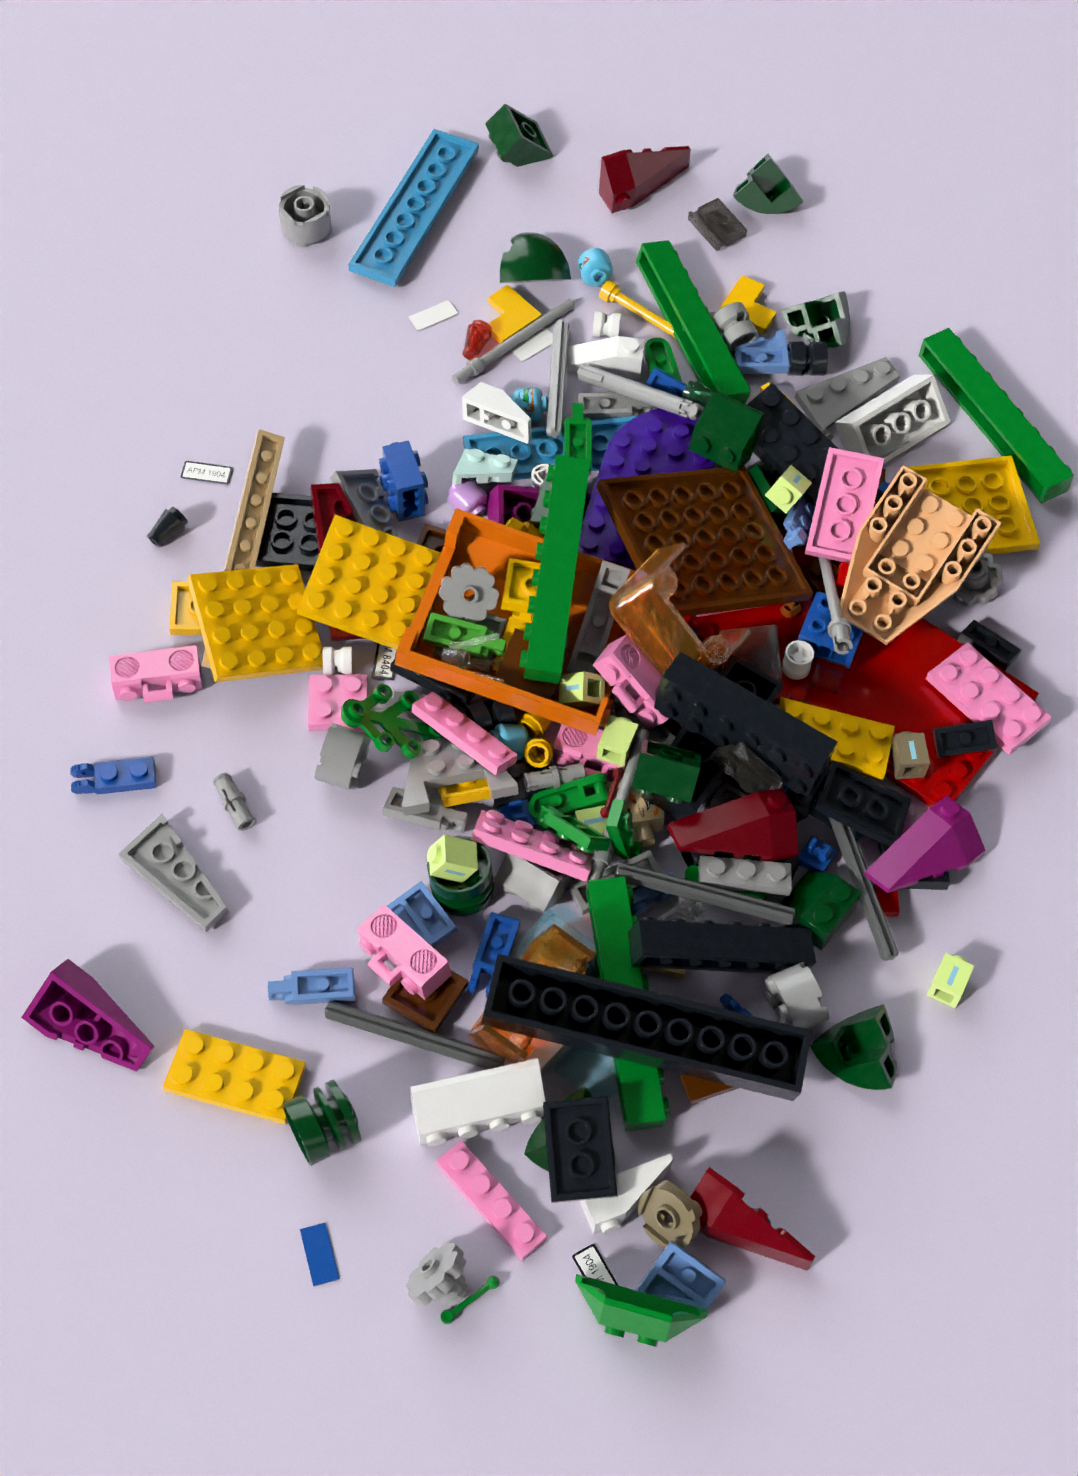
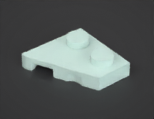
[452,449,518,484]

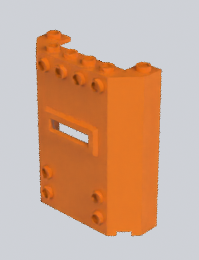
[395,508,651,736]

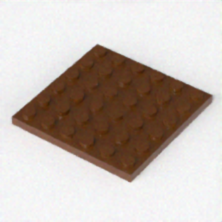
[596,466,813,619]

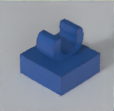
[499,799,537,830]
[798,835,837,873]

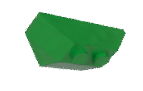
[575,1274,708,1347]

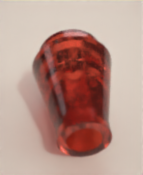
[462,320,492,360]

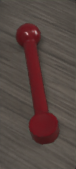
[600,767,625,818]

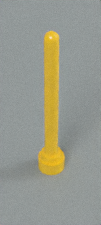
[599,280,675,338]

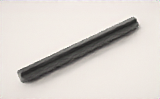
[829,817,899,961]
[615,862,795,926]
[324,1001,505,1069]

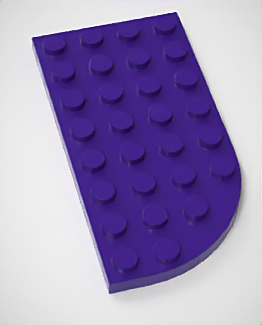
[578,407,716,572]

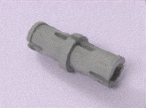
[523,762,586,792]
[213,773,256,831]

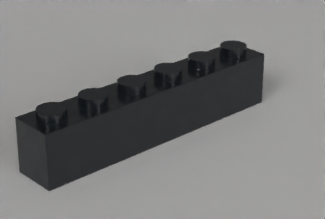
[628,917,816,974]

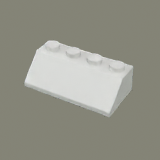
[835,374,951,464]
[410,1058,545,1146]

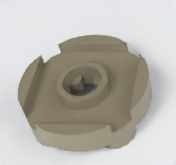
[638,1180,702,1248]

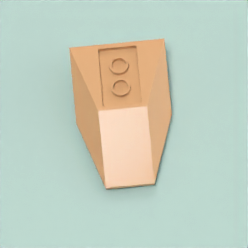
[840,465,1001,645]

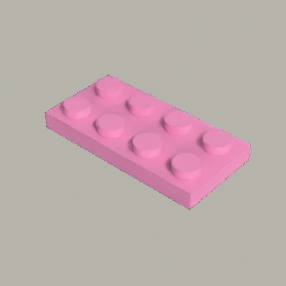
[805,447,884,563]
[926,642,1052,755]
[470,810,594,882]

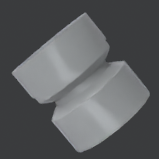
[713,302,759,352]

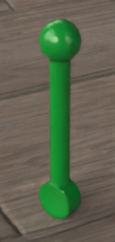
[440,1276,500,1325]

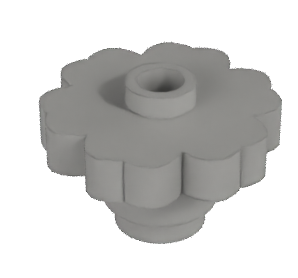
[955,552,1003,605]
[439,563,499,623]
[406,1242,468,1306]

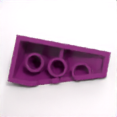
[487,484,591,525]
[864,795,986,893]
[21,959,155,1072]

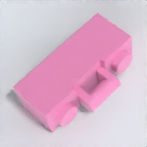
[593,635,669,730]
[109,645,203,703]
[552,724,632,781]
[357,904,452,1000]

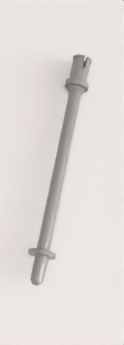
[818,557,853,654]

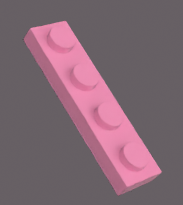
[412,692,518,776]
[436,1140,547,1261]

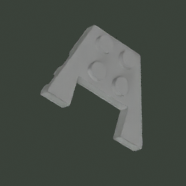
[402,737,519,816]

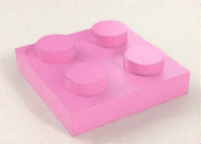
[308,674,368,731]

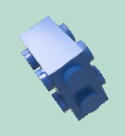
[379,440,429,522]
[798,591,864,669]

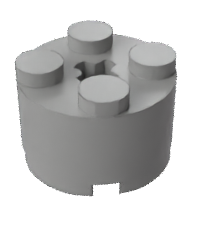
[279,185,331,247]
[314,723,371,790]
[765,962,829,1029]

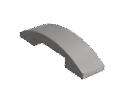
[567,561,630,674]

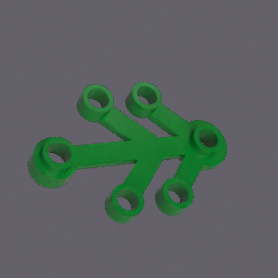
[340,684,444,759]

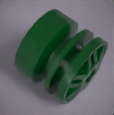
[427,835,494,917]
[282,1080,362,1166]

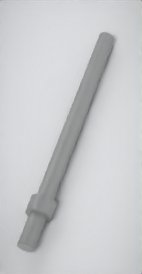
[452,298,575,385]
[587,729,650,884]

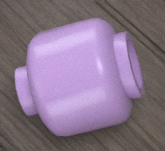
[448,478,488,516]

